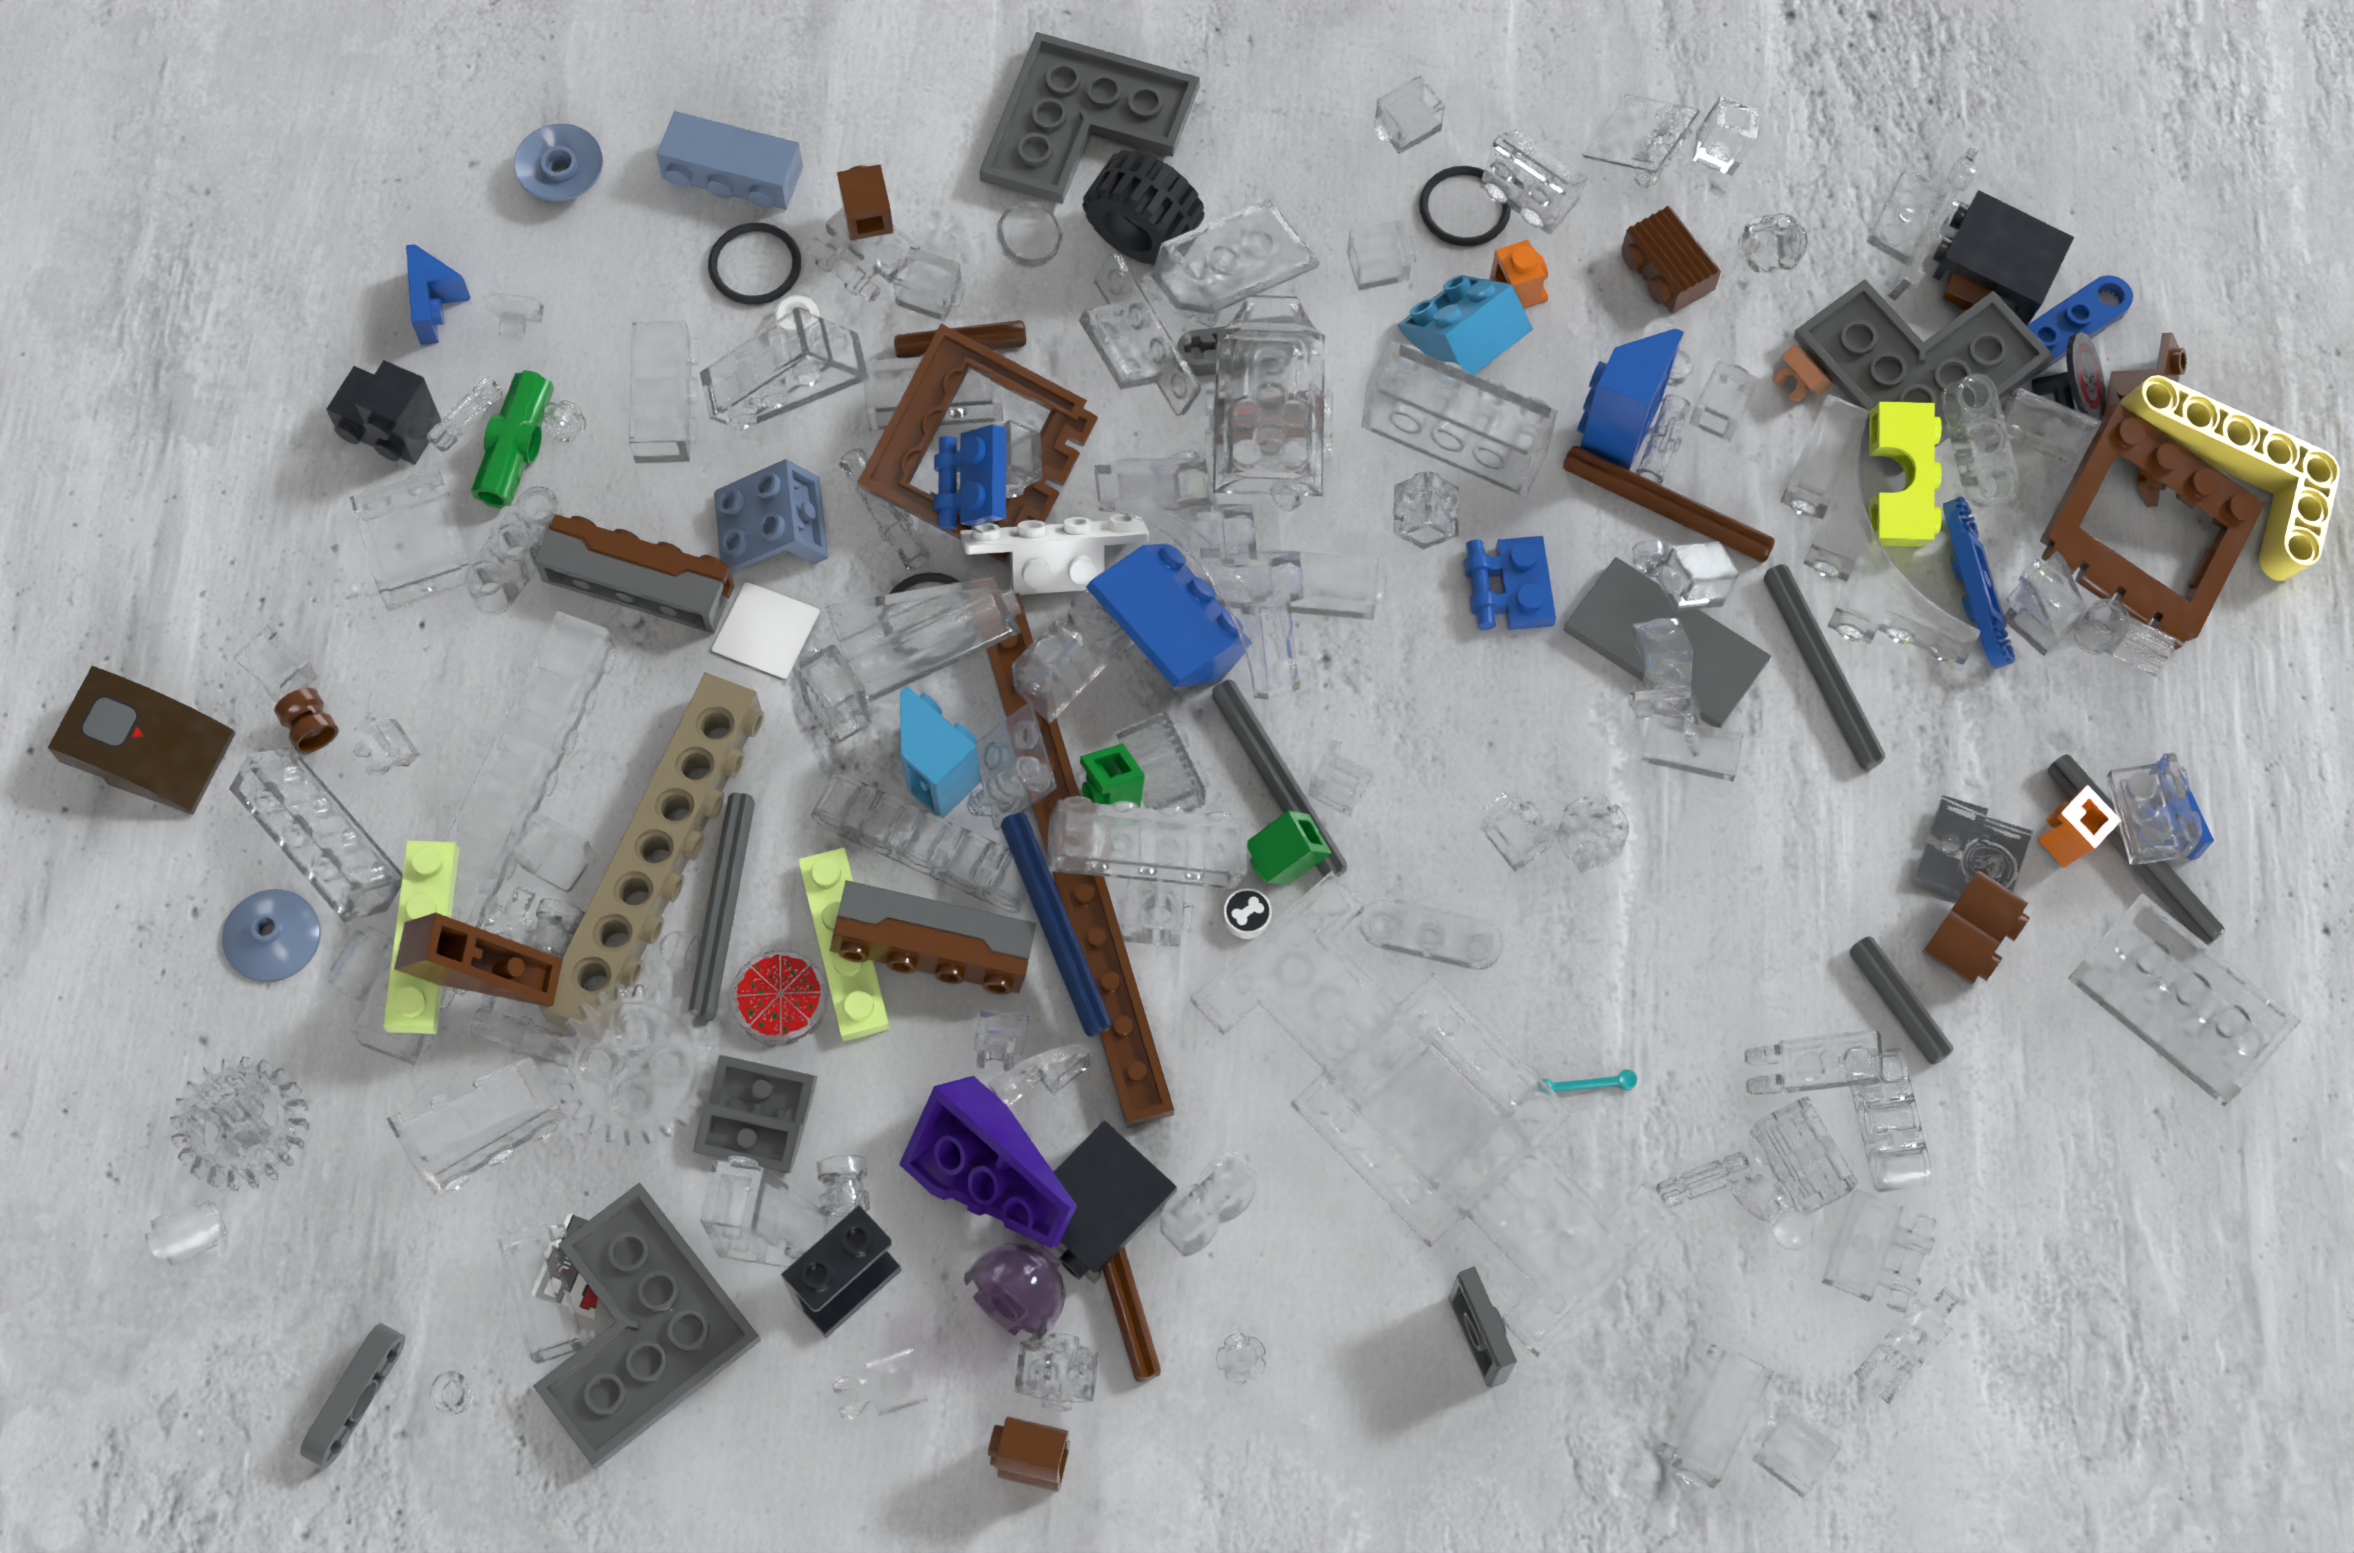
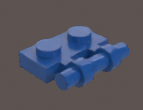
[933,424,1006,530]
[1463,536,1556,630]

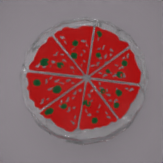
[730,949,829,1046]

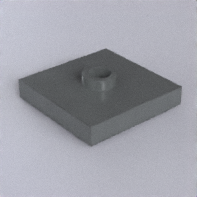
[1448,1266,1517,1388]

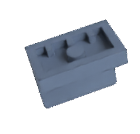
[714,459,828,573]

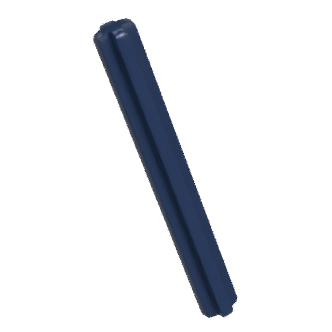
[1001,812,1111,1037]

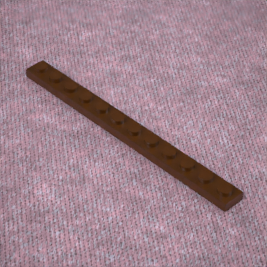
[974,593,1174,1128]

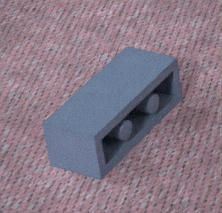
[657,111,803,210]

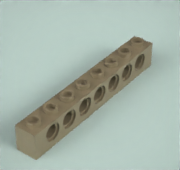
[539,672,764,1042]

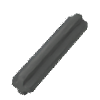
[1850,936,1954,1065]

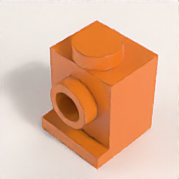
[1490,240,1548,308]
[2037,785,2121,868]

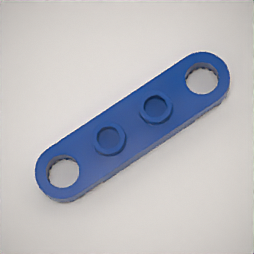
[2015,275,2133,389]
[1943,496,2015,669]

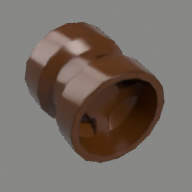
[274,687,339,754]

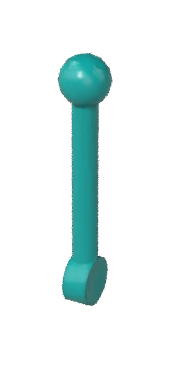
[1536,1069,1637,1098]

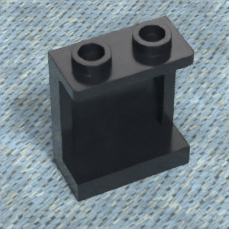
[1932,190,2074,325]
[1036,1120,1177,1284]
[781,1205,902,1338]

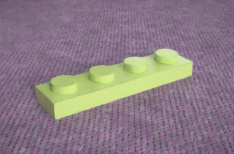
[383,840,459,1034]
[798,847,890,1042]

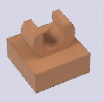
[1773,344,1833,403]

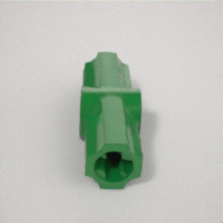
[471,370,554,509]

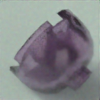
[964,1242,1066,1344]

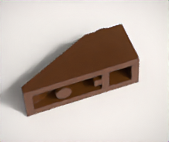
[394,912,563,1007]

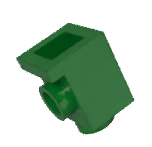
[1080,743,1145,825]

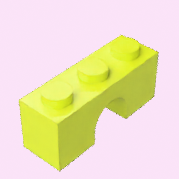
[1869,402,1942,547]

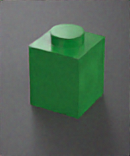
[1244,811,1332,885]

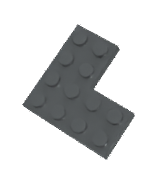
[979,32,1200,204]
[1794,279,2053,448]
[533,1182,761,1470]

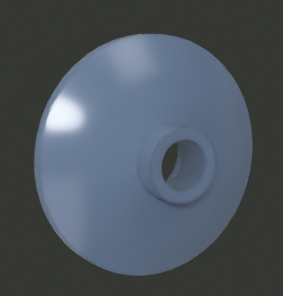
[514,124,603,201]
[222,889,321,982]

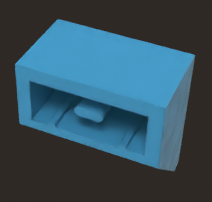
[1397,275,1533,380]
[900,686,981,821]

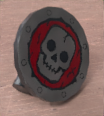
[2032,332,2105,422]

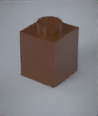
[837,164,894,241]

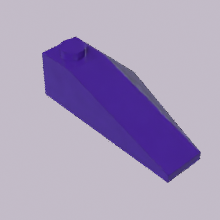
[899,1076,1077,1248]

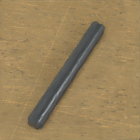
[1764,564,1885,770]
[1212,679,1347,881]
[2047,754,2225,946]
[688,792,755,1021]

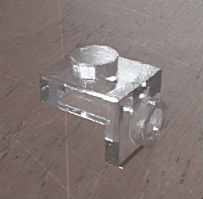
[1633,618,1693,693]

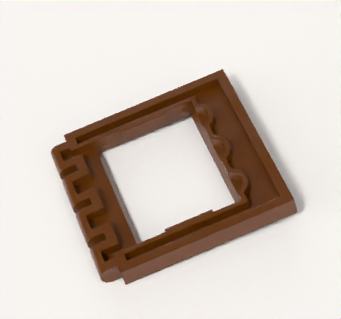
[856,323,1098,562]
[2040,403,2265,650]

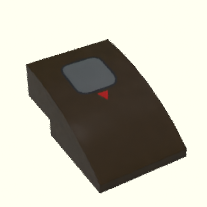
[48,666,236,815]

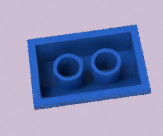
[1577,328,1684,470]
[1086,543,1254,688]

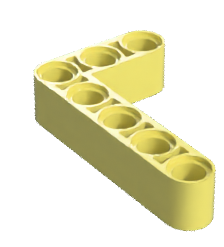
[2120,375,2340,581]

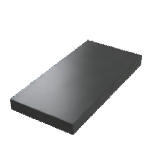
[1563,557,1771,731]

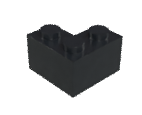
[326,360,442,465]

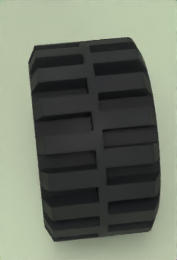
[1082,150,1205,267]

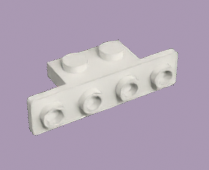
[960,514,1149,595]

